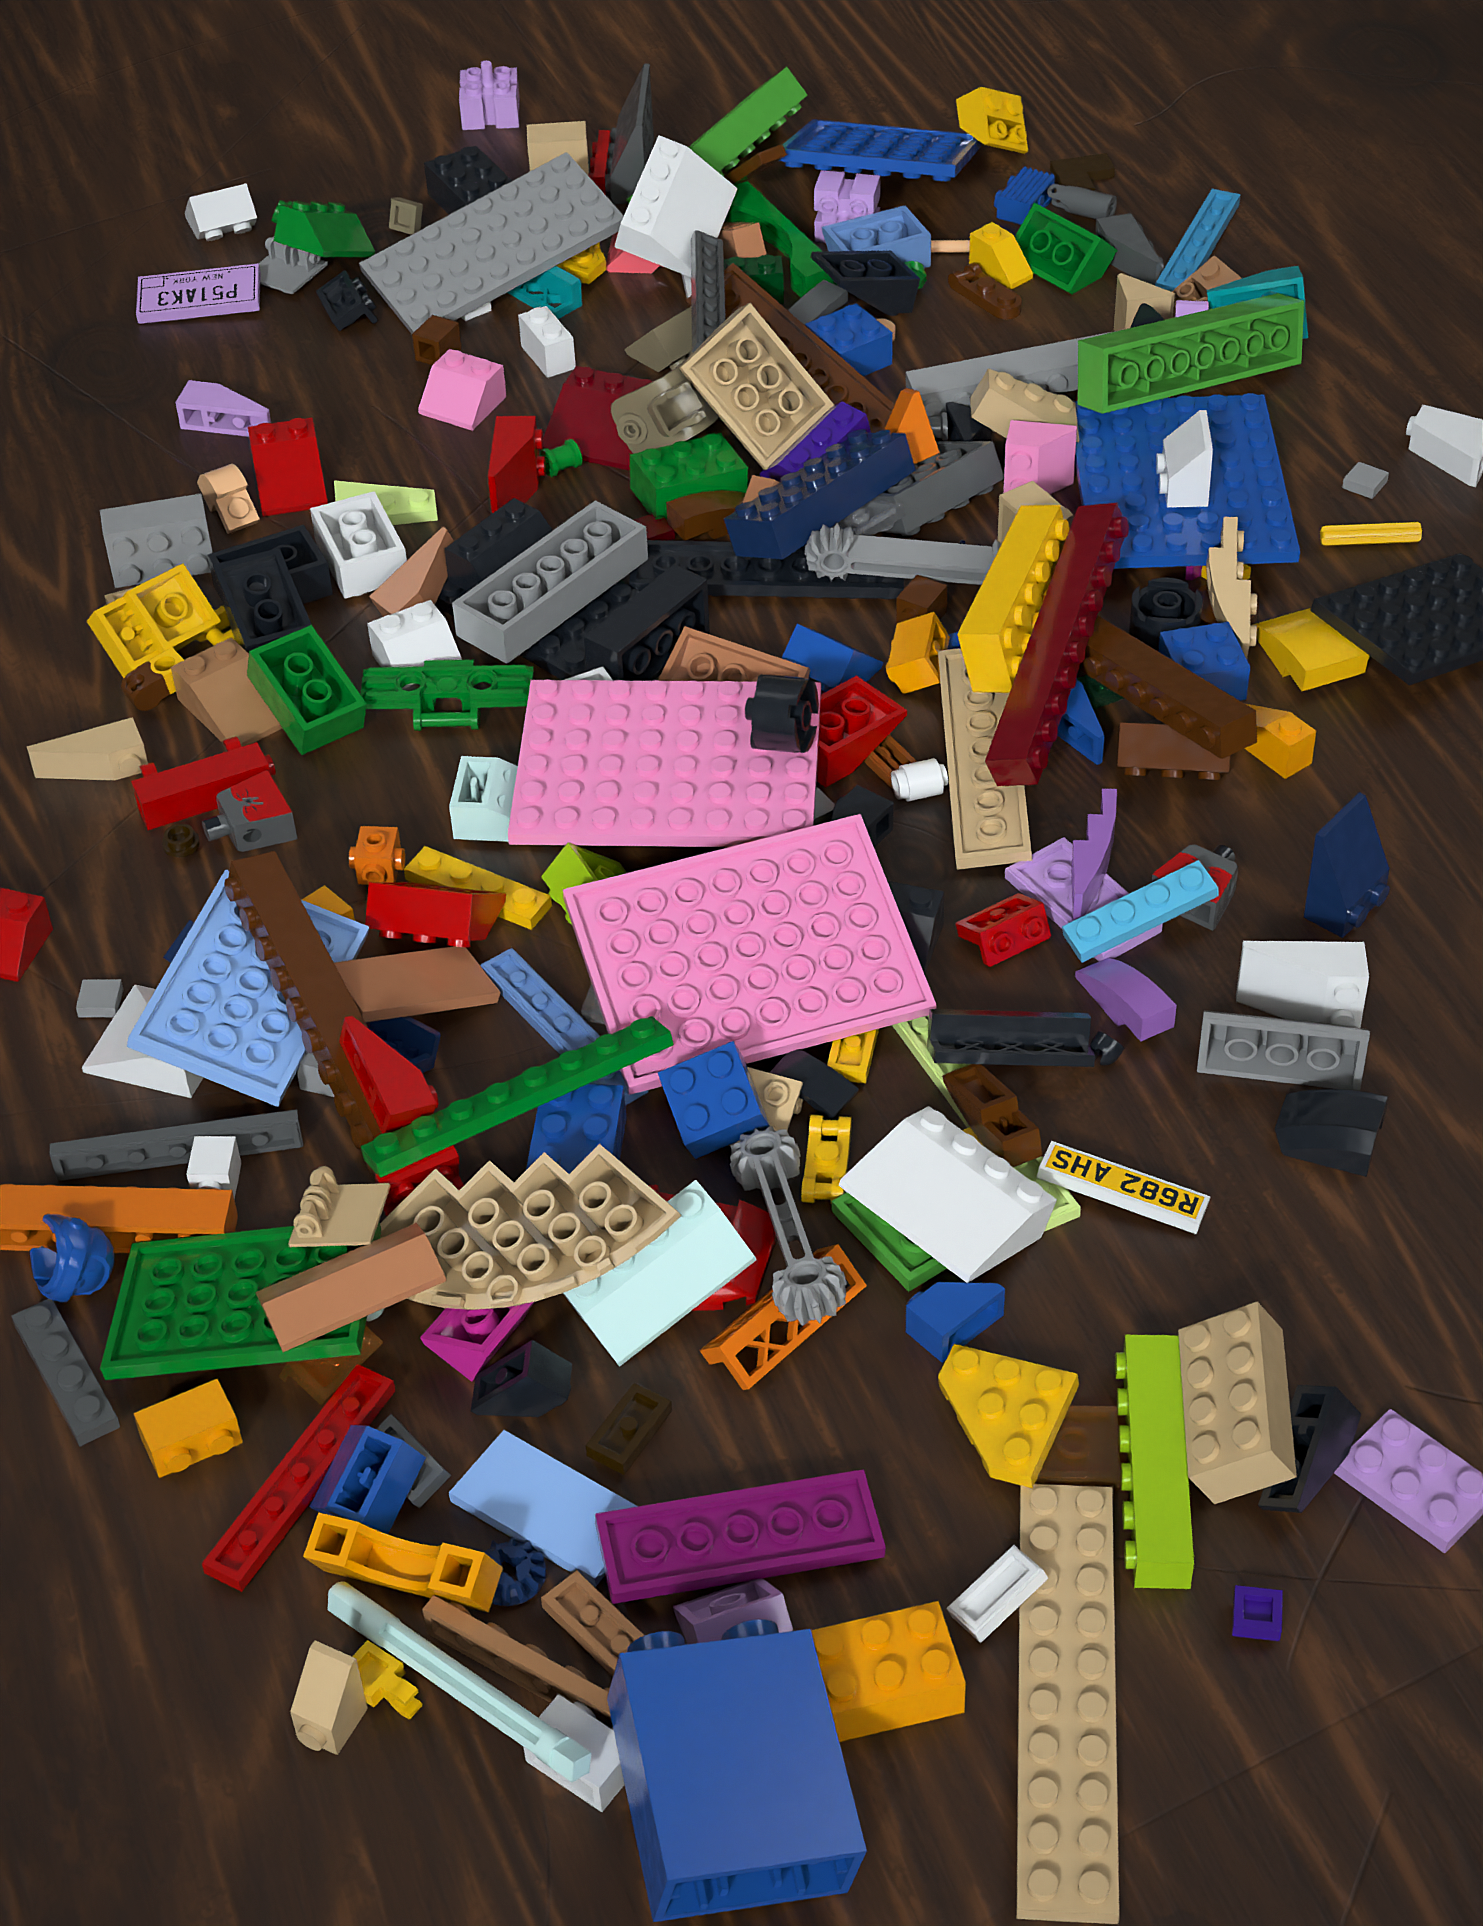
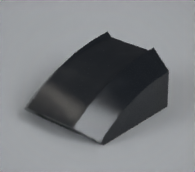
[1275,1089,1389,1177]

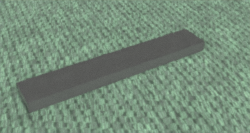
[50,1110,303,1181]

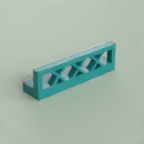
[507,266,582,319]

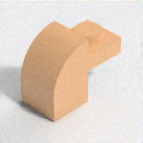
[197,464,260,534]

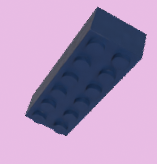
[724,429,916,559]

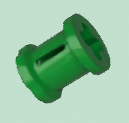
[540,439,582,477]

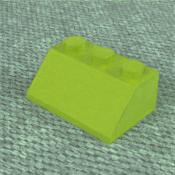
[541,843,627,925]

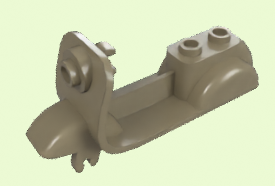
[611,350,719,454]

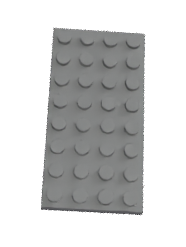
[359,152,624,334]

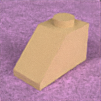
[290,1640,368,1755]

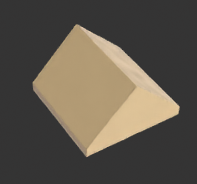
[1114,273,1175,331]

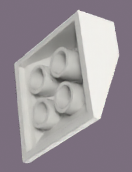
[82,985,204,1098]

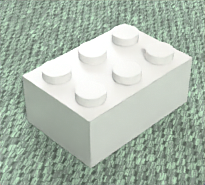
[310,491,407,598]

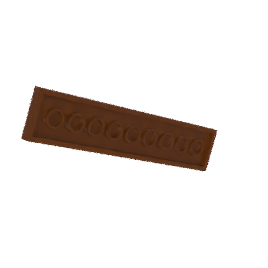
[685,263,895,433]

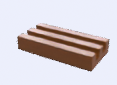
[864,734,917,789]

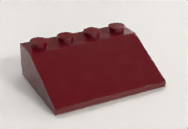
[540,366,653,471]

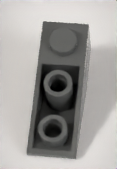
[1096,213,1164,286]

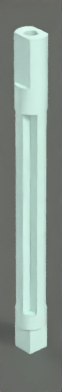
[328,1581,591,1783]

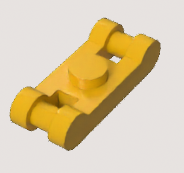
[801,1115,852,1204]

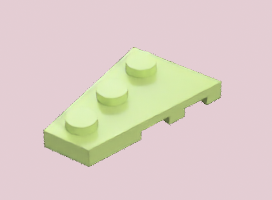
[334,481,438,525]

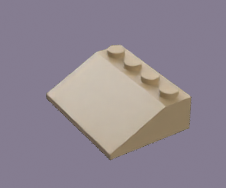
[679,303,834,470]

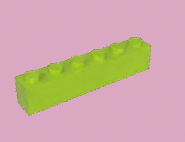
[1115,1335,1194,1589]

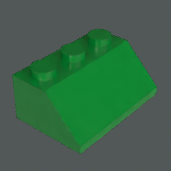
[274,200,375,257]
[1015,203,1118,294]

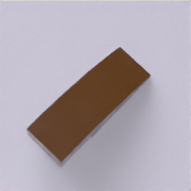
[666,490,746,541]
[942,1064,1043,1167]

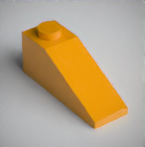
[1244,703,1316,779]

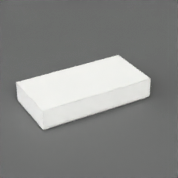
[946,1545,1048,1643]

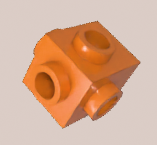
[349,826,405,885]

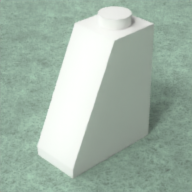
[1406,405,1483,487]

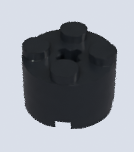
[1129,578,1203,651]
[745,674,819,753]

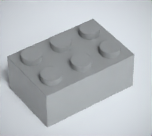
[100,494,213,588]

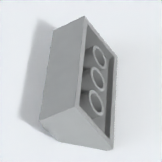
[1197,1010,1370,1091]

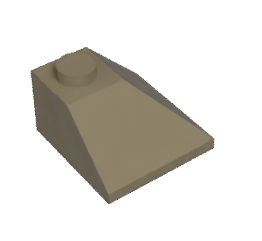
[624,306,692,372]

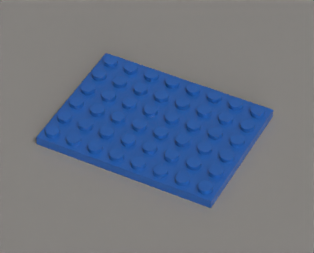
[1074,393,1300,569]

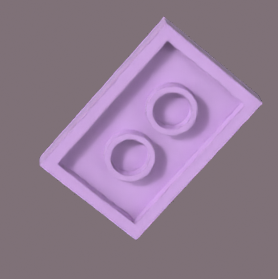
[1334,1409,1483,1553]

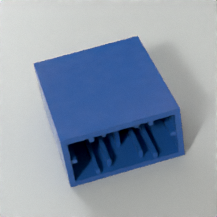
[607,1619,867,1922]

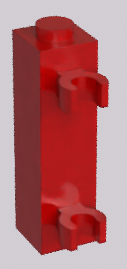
[131,736,276,830]

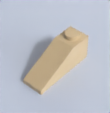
[27,717,148,780]

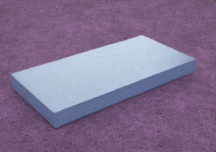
[449,1430,638,1587]

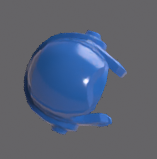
[30,1214,115,1302]

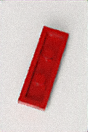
[588,130,611,196]

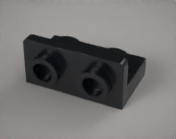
[316,270,378,331]

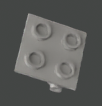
[258,236,328,294]

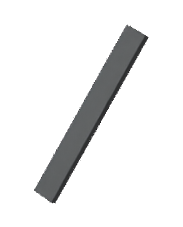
[691,230,726,353]

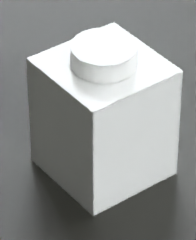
[187,1136,241,1199]

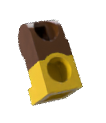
[121,647,184,711]

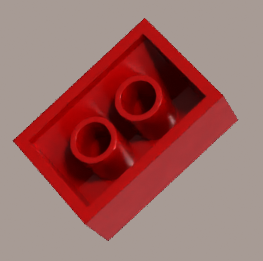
[365,882,506,947]
[0,888,53,982]

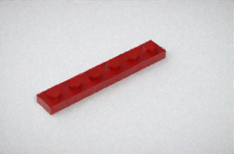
[202,1364,396,1592]

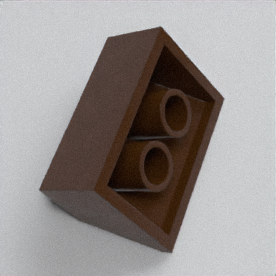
[1116,722,1230,780]

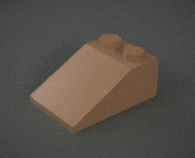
[171,637,282,747]

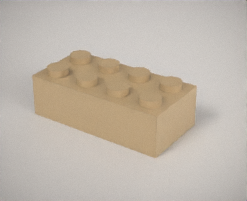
[1178,1301,1297,1504]

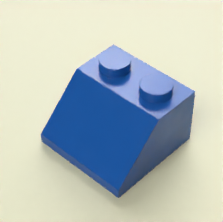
[781,624,884,692]

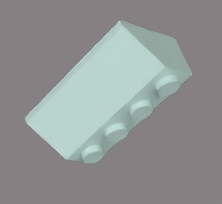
[563,1180,757,1367]

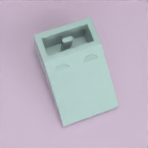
[449,756,518,842]

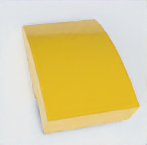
[87,563,221,678]
[1253,608,1369,691]

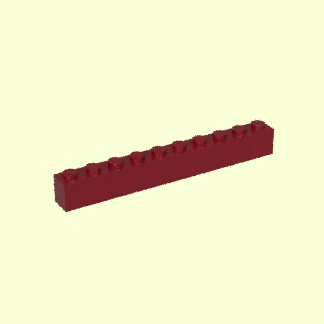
[985,502,1129,786]

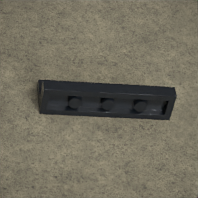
[927,1009,1095,1067]

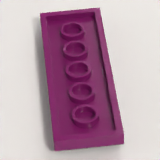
[595,1469,886,1604]

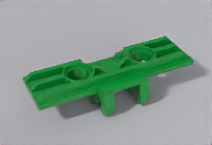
[360,660,534,731]

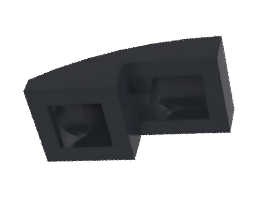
[769,1049,859,1120]

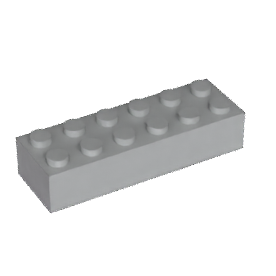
[452,501,648,664]

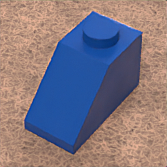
[906,1282,1005,1363]

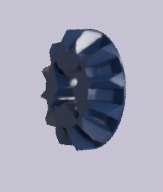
[480,1536,546,1606]

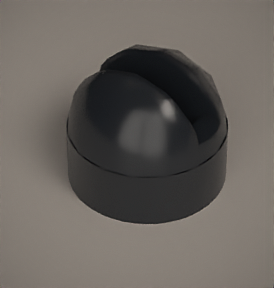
[1090,1031,1125,1066]

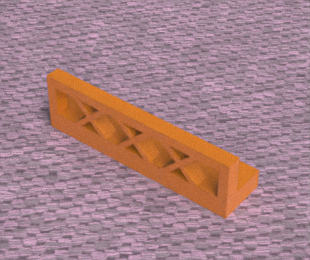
[700,1244,867,1390]

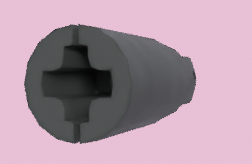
[1047,184,1117,220]

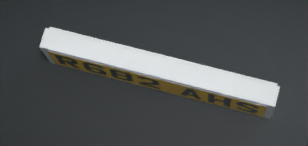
[1037,1141,1210,1234]

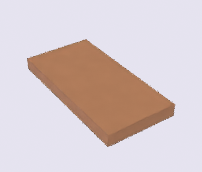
[334,946,501,1022]

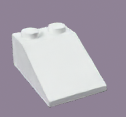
[1236,941,1369,1028]

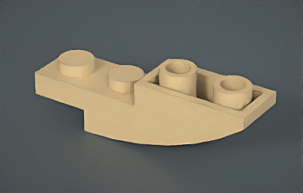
[1206,517,1257,659]

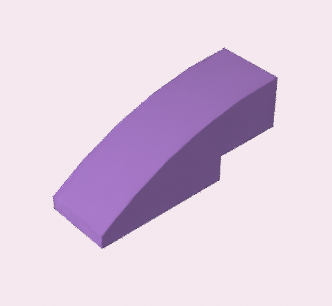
[1075,958,1177,1042]

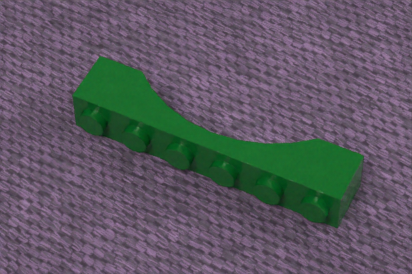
[724,181,837,298]

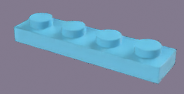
[1062,860,1219,963]

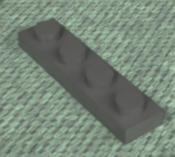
[11,1299,120,1447]

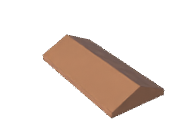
[658,626,810,682]
[256,1223,447,1352]

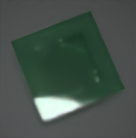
[1077,674,1125,710]

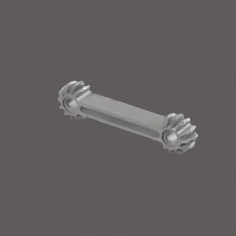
[805,523,1002,585]
[730,1126,847,1326]

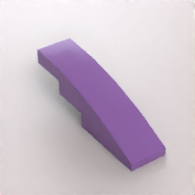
[1071,789,1117,921]

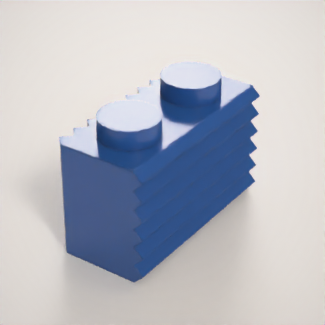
[994,166,1055,225]

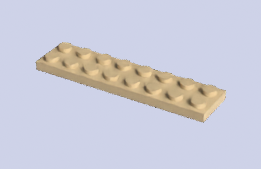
[938,648,1032,869]

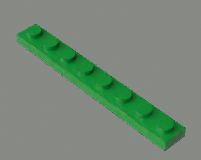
[360,1016,674,1178]

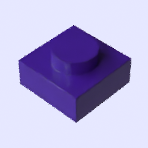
[1232,1585,1283,1641]

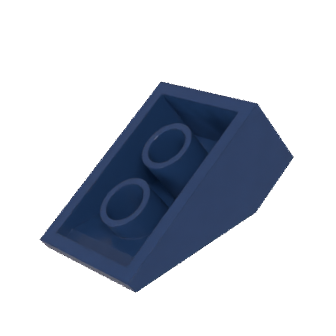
[1303,792,1390,938]

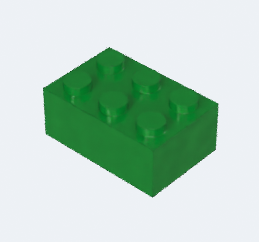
[630,433,748,520]
[247,625,367,755]

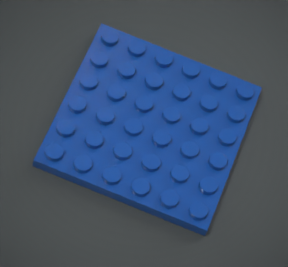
[779,119,982,181]

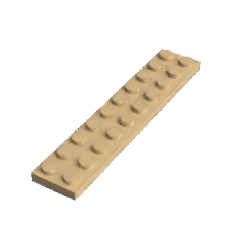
[1016,1484,1119,1924]

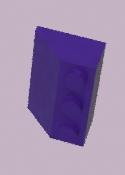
[759,401,871,482]

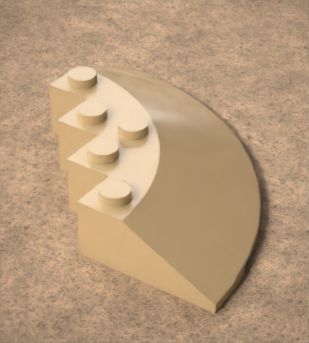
[380,1144,681,1310]

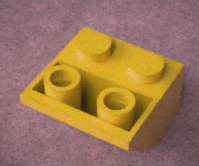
[956,87,1028,154]

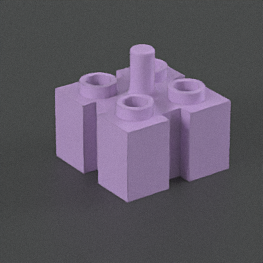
[459,61,520,130]
[814,170,880,243]

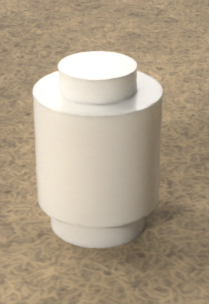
[891,758,948,801]

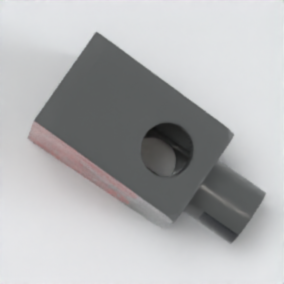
[202,770,297,852]
[1152,845,1238,931]

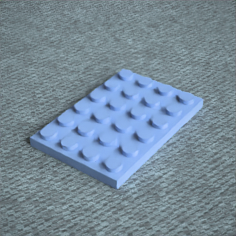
[127,870,370,1107]

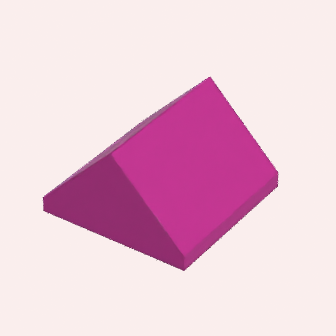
[420,1302,534,1382]

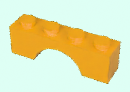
[303,1512,503,1613]

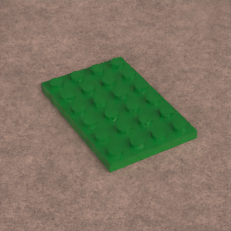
[100,1222,381,1380]

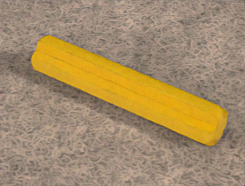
[1320,522,1422,546]

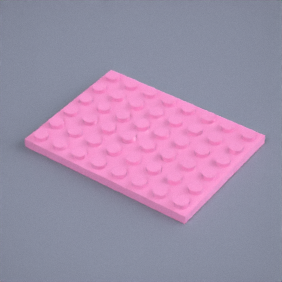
[508,680,821,847]
[563,814,937,1095]

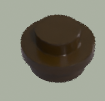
[162,823,200,858]

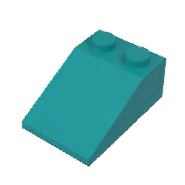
[1207,266,1308,339]

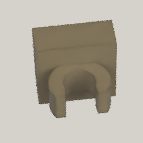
[389,197,423,235]

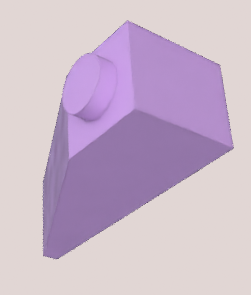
[175,380,271,437]

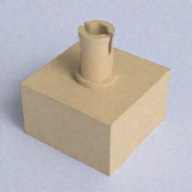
[527,121,589,175]

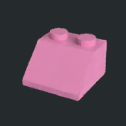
[418,349,506,431]
[1004,420,1077,494]

